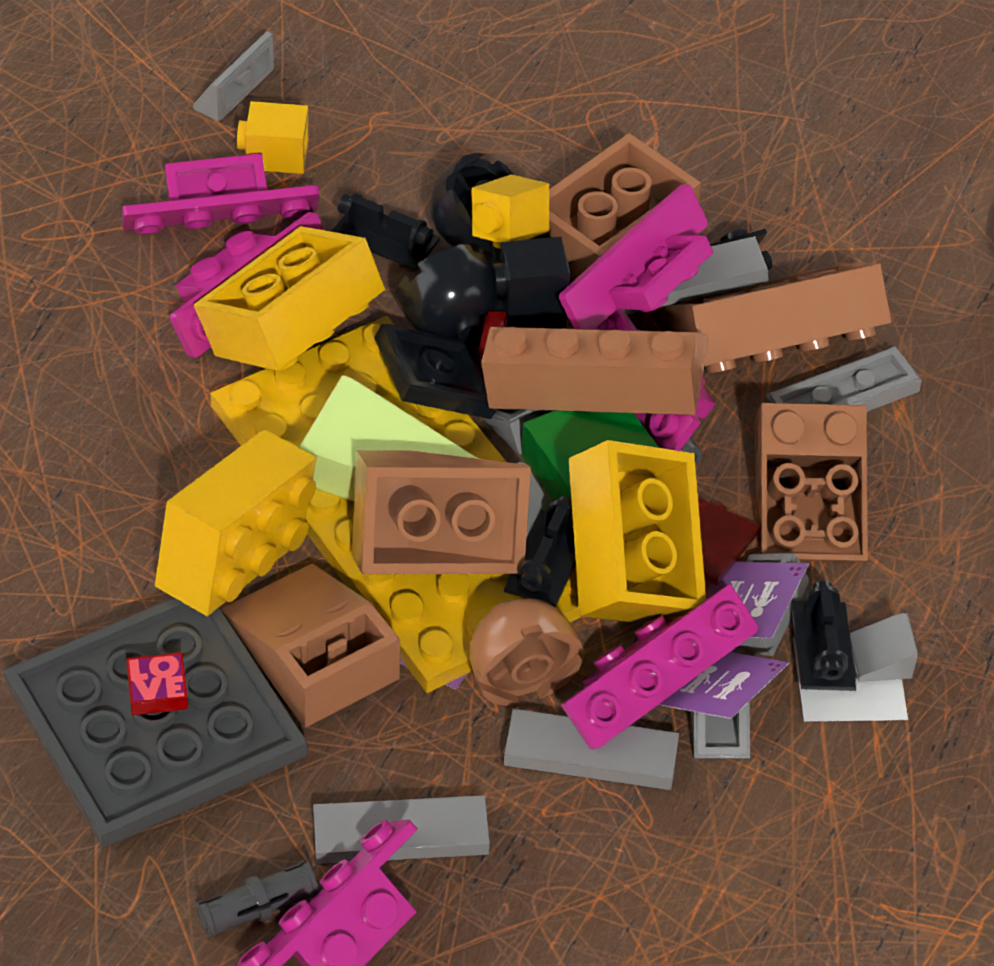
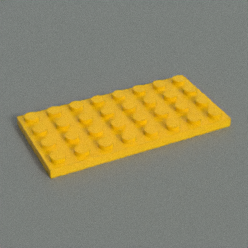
[210,316,581,693]

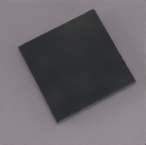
[374,323,497,419]

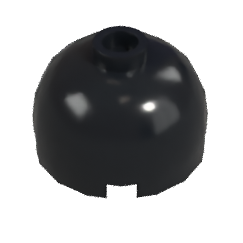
[429,152,514,254]
[395,244,499,341]

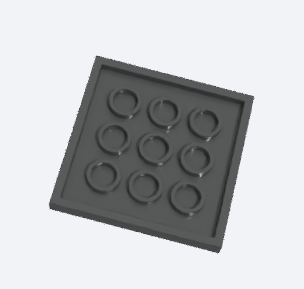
[3,598,308,849]

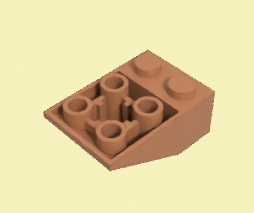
[754,403,868,562]
[220,563,400,728]

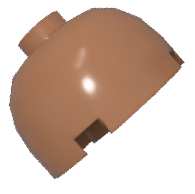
[468,598,583,707]

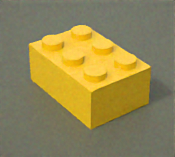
[194,226,385,371]
[155,429,317,617]
[569,440,706,624]

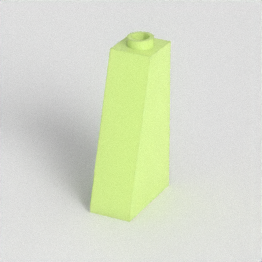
[299,375,478,501]

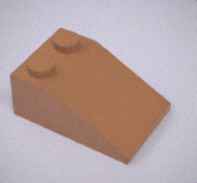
[352,450,531,574]

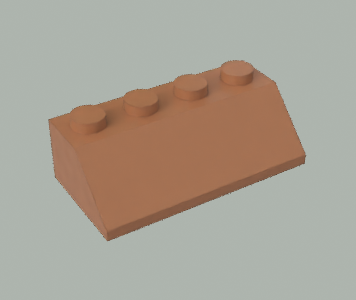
[661,263,892,373]
[481,327,708,415]

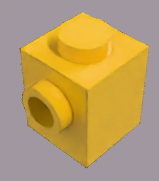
[237,101,309,174]
[472,174,549,249]

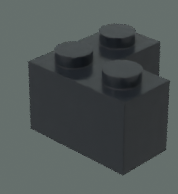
[490,236,570,329]

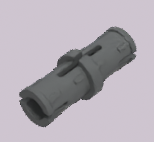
[196,860,319,938]

